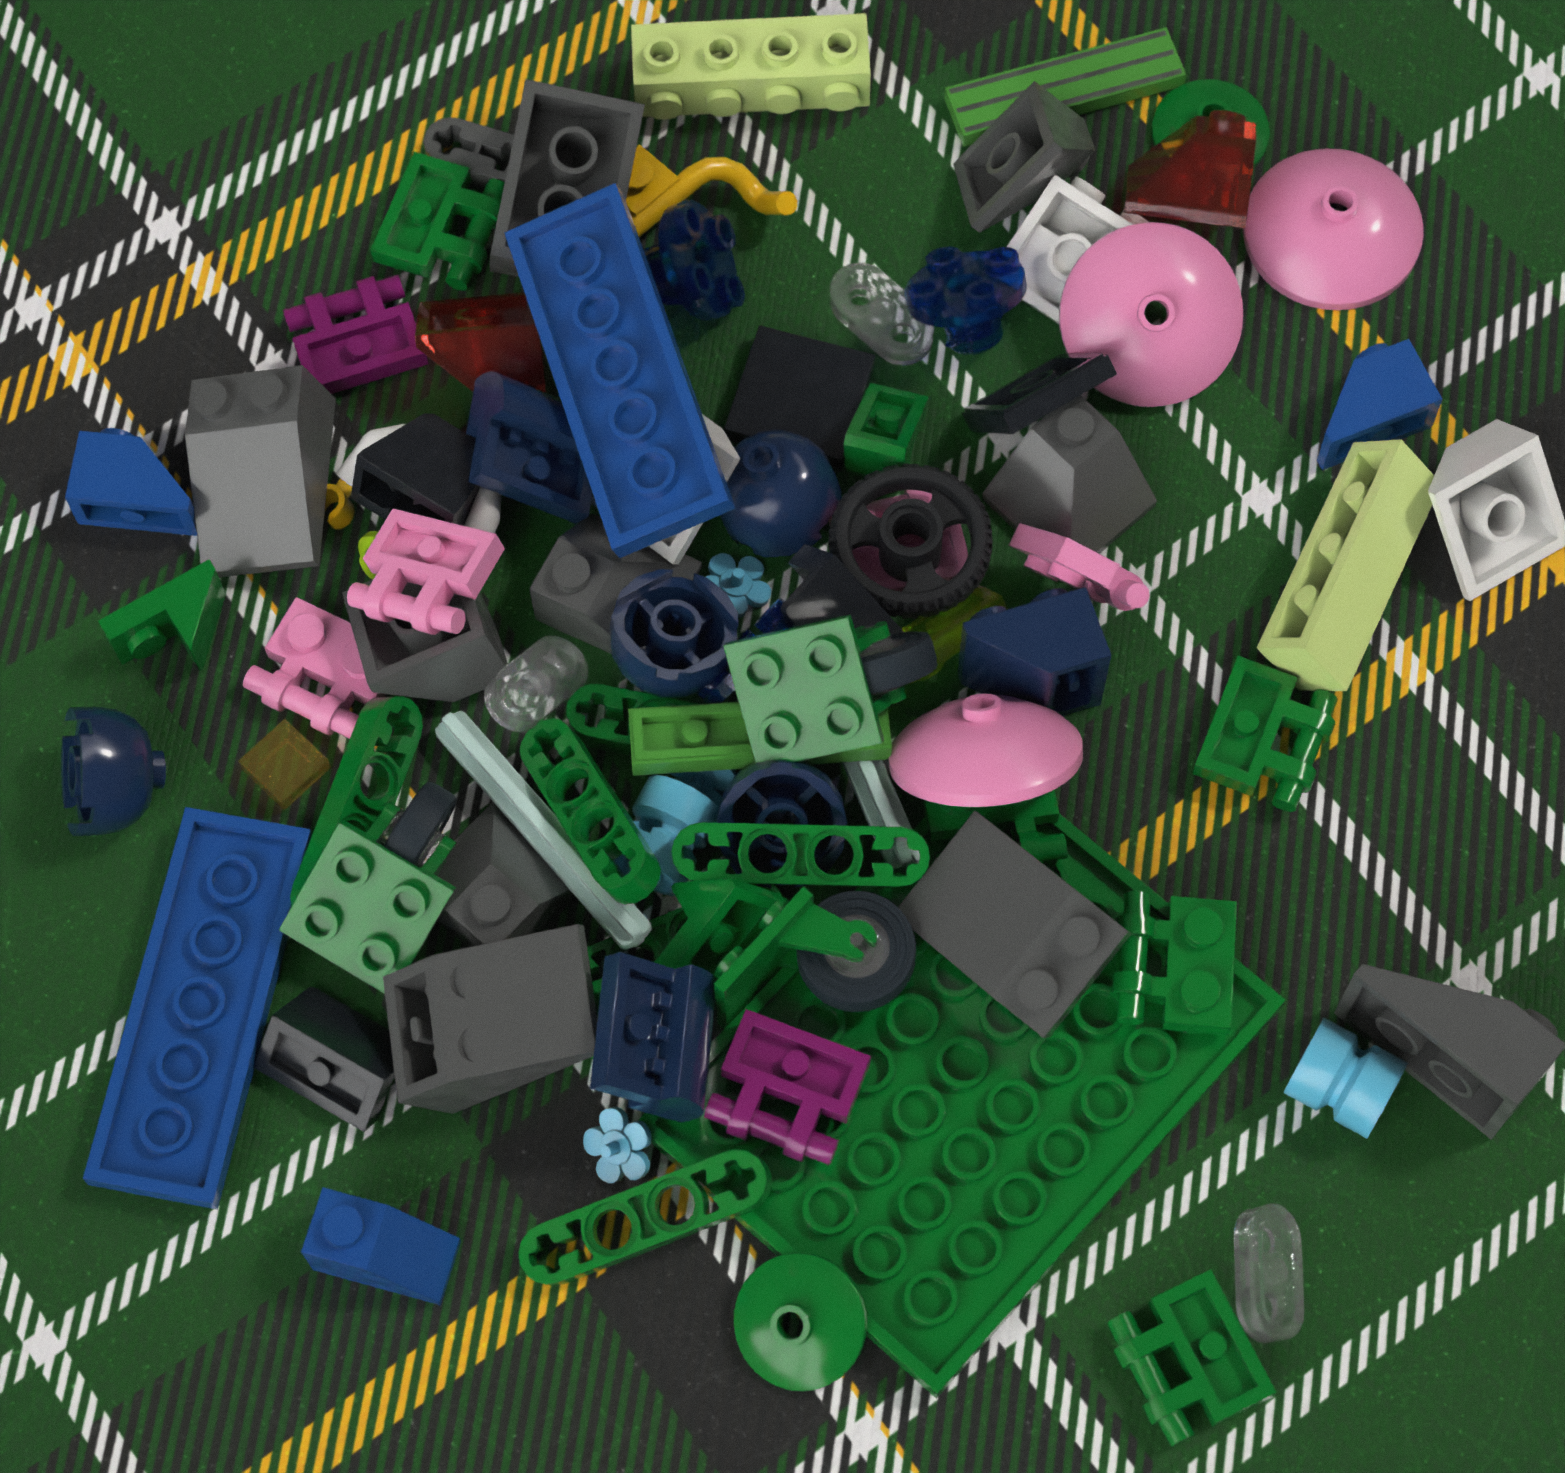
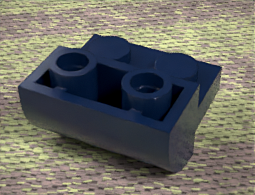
[466,371,592,524]
[590,952,717,1123]

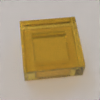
[238,719,331,810]

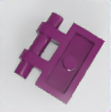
[283,275,428,394]
[704,1009,871,1165]

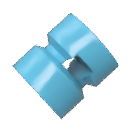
[614,775,719,896]
[1283,1017,1408,1139]

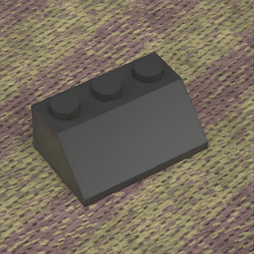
[490,79,645,277]

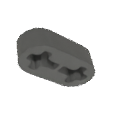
[423,117,514,190]

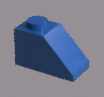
[1317,339,1442,470]
[65,428,197,536]
[301,1187,461,1305]

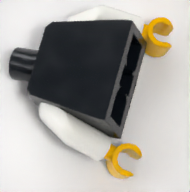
[325,413,502,533]

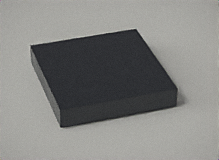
[724,325,875,469]
[962,353,1117,434]

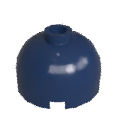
[720,430,842,557]
[610,569,739,698]
[61,707,166,836]
[716,759,847,888]

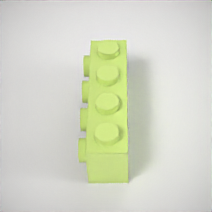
[631,13,871,120]
[1257,439,1434,691]

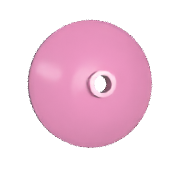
[1243,149,1423,310]
[1059,222,1243,407]
[888,694,1083,807]

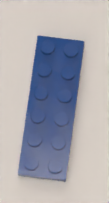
[504,183,736,558]
[83,807,312,1210]

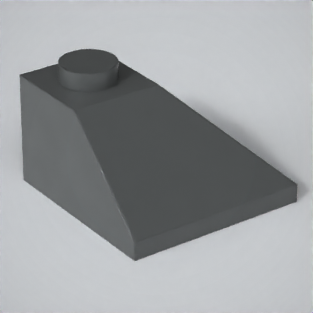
[953,81,1095,233]
[982,395,1157,554]
[529,513,702,654]
[342,579,512,702]
[437,802,576,947]

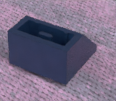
[957,587,1111,716]

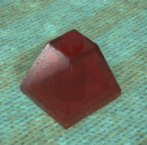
[1124,110,1256,228]
[415,292,546,393]

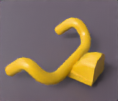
[626,144,798,309]

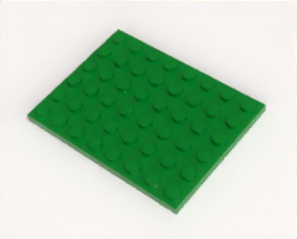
[639,813,1286,1399]

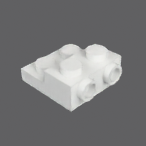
[987,175,1150,325]

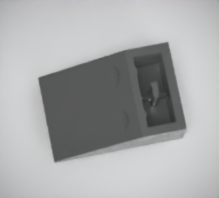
[383,924,598,1114]

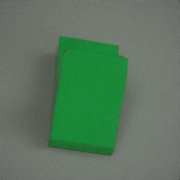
[844,383,929,478]
[98,559,226,671]
[654,878,782,980]

